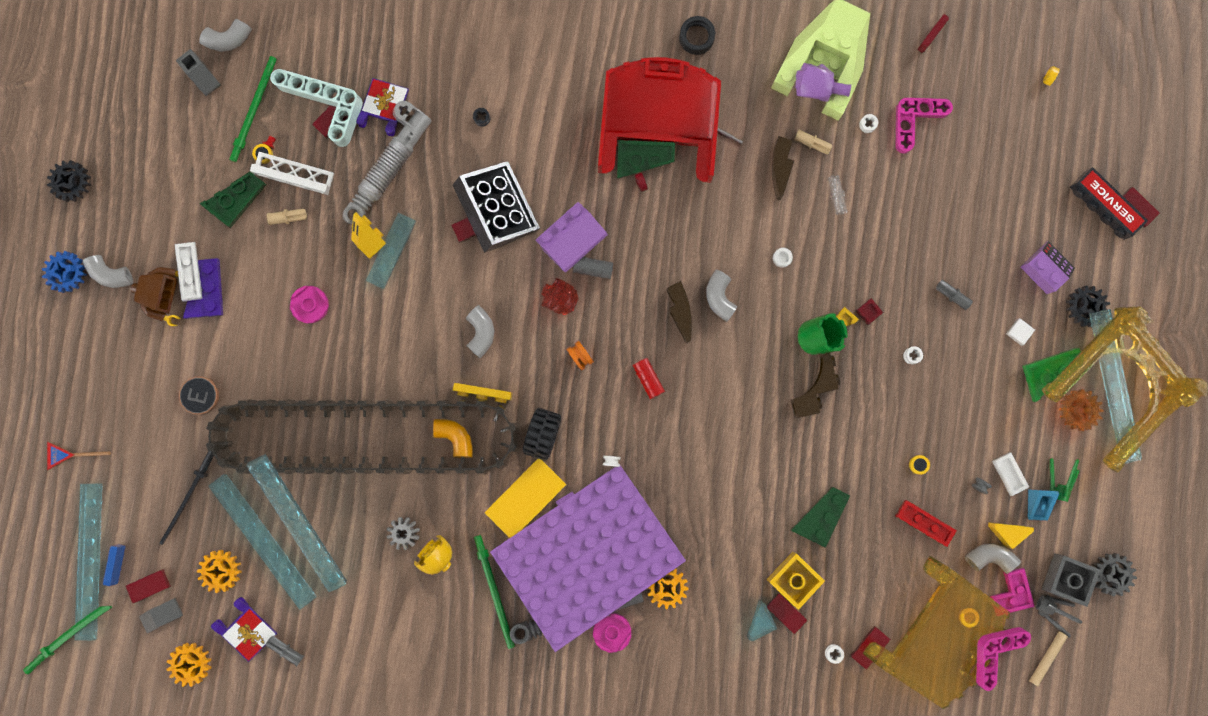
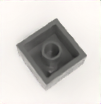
[1041,553,1100,607]

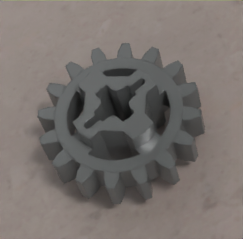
[1093,553,1137,596]

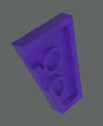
[183,258,223,319]

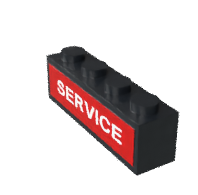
[1070,167,1148,240]

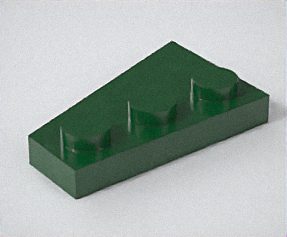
[199,171,267,228]

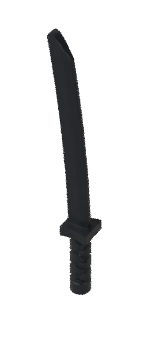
[159,446,217,545]

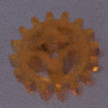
[1059,389,1104,431]

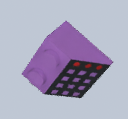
[1021,241,1075,294]

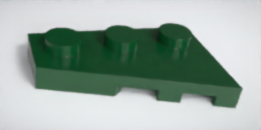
[617,140,675,179]
[790,487,851,548]

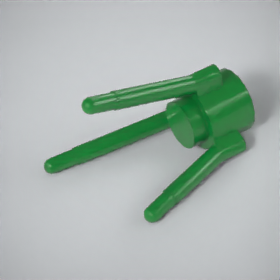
[1049,458,1080,502]

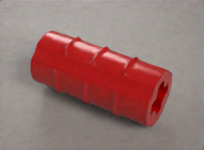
[632,358,665,400]

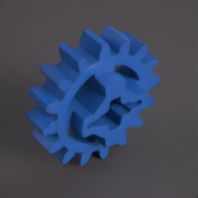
[42,251,87,293]

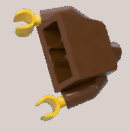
[131,267,180,326]

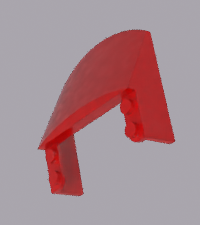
[598,57,721,183]

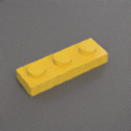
[453,383,513,403]

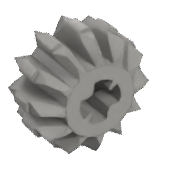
[386,517,420,550]

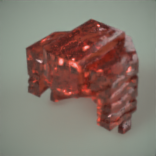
[541,278,579,316]

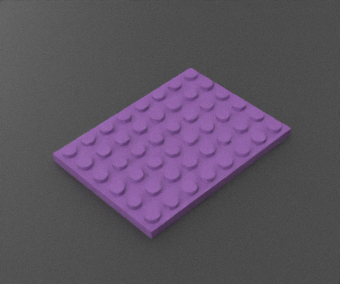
[490,466,686,652]

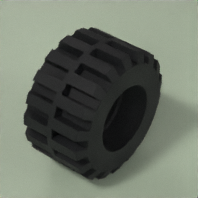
[523,407,561,461]

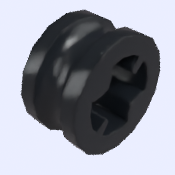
[473,108,491,127]

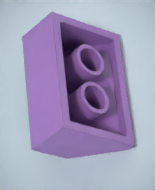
[536,202,608,273]

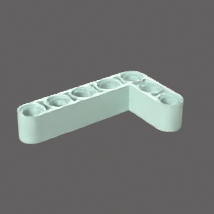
[270,69,363,147]

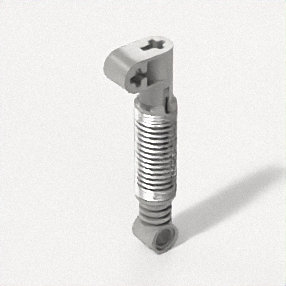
[343,101,432,225]

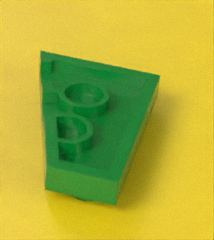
[1022,348,1085,402]

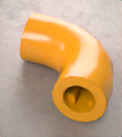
[433,419,473,458]

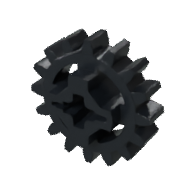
[47,160,91,202]
[1066,286,1110,327]

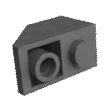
[176,49,221,96]

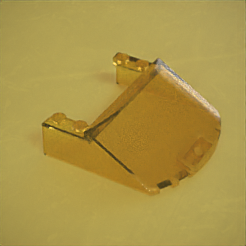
[863,556,1010,709]

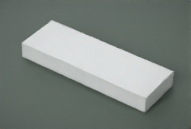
[175,242,203,302]

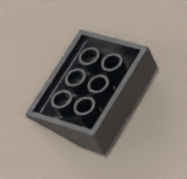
[453,161,540,253]

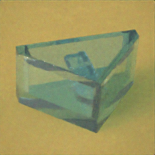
[747,600,777,641]

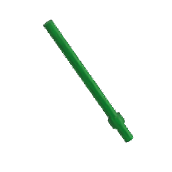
[229,56,277,163]
[474,535,515,649]

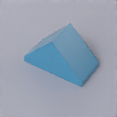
[1028,489,1059,521]

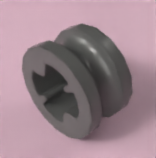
[971,477,992,495]

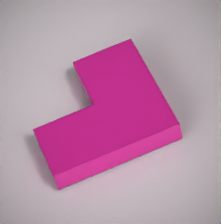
[990,568,1035,616]

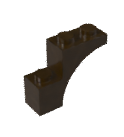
[791,353,840,418]

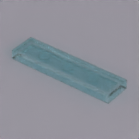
[366,213,416,289]

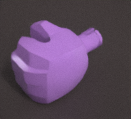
[795,63,851,102]

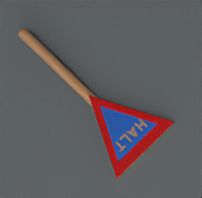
[47,442,111,470]

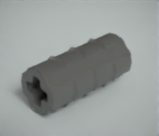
[573,257,614,279]

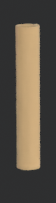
[1029,631,1068,687]

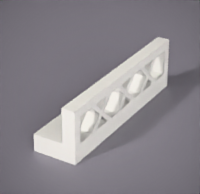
[250,152,334,195]

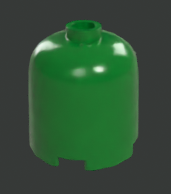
[797,313,848,355]

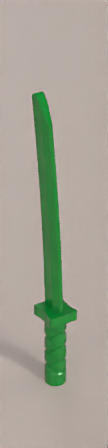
[23,606,112,675]

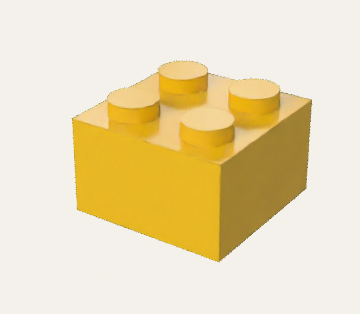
[766,551,825,610]

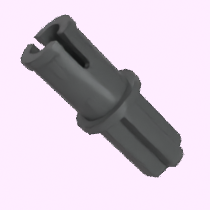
[936,280,973,310]
[266,636,304,667]

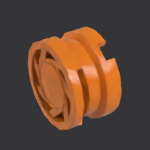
[566,340,594,371]

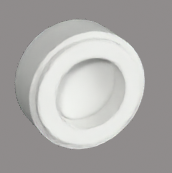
[773,248,793,268]

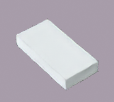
[992,453,1029,496]

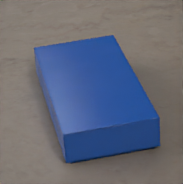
[103,544,126,586]

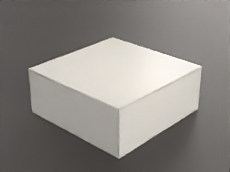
[1006,318,1035,346]

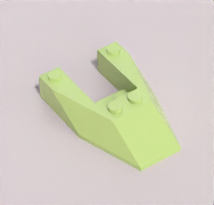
[771,0,870,121]

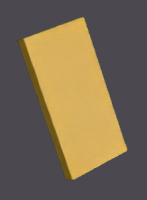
[485,459,567,538]

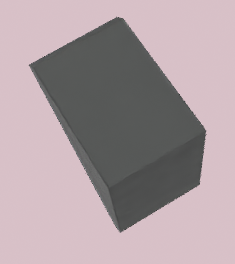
[139,598,183,634]

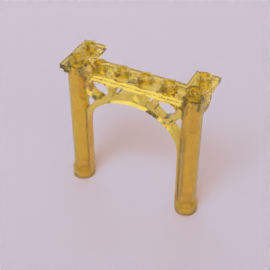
[1042,306,1208,472]

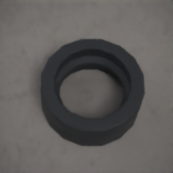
[679,16,716,55]

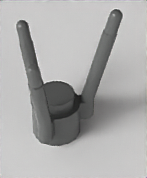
[1036,595,1082,638]

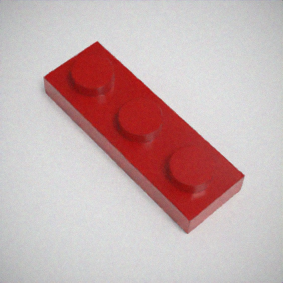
[895,500,957,547]

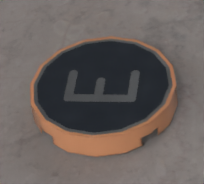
[179,377,219,415]

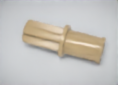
[794,129,832,154]
[267,209,307,225]

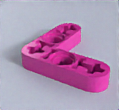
[895,98,953,154]
[976,627,1031,691]

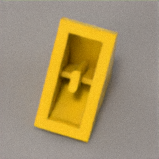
[988,523,1034,549]

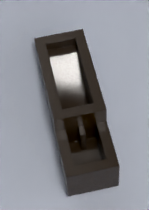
[772,136,794,200]
[666,281,692,344]

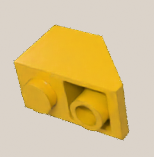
[351,212,386,259]

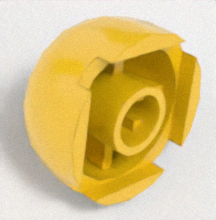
[414,535,452,575]

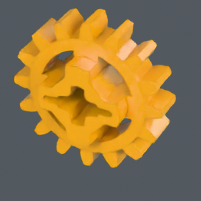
[197,550,242,593]
[647,568,689,609]
[166,643,212,687]

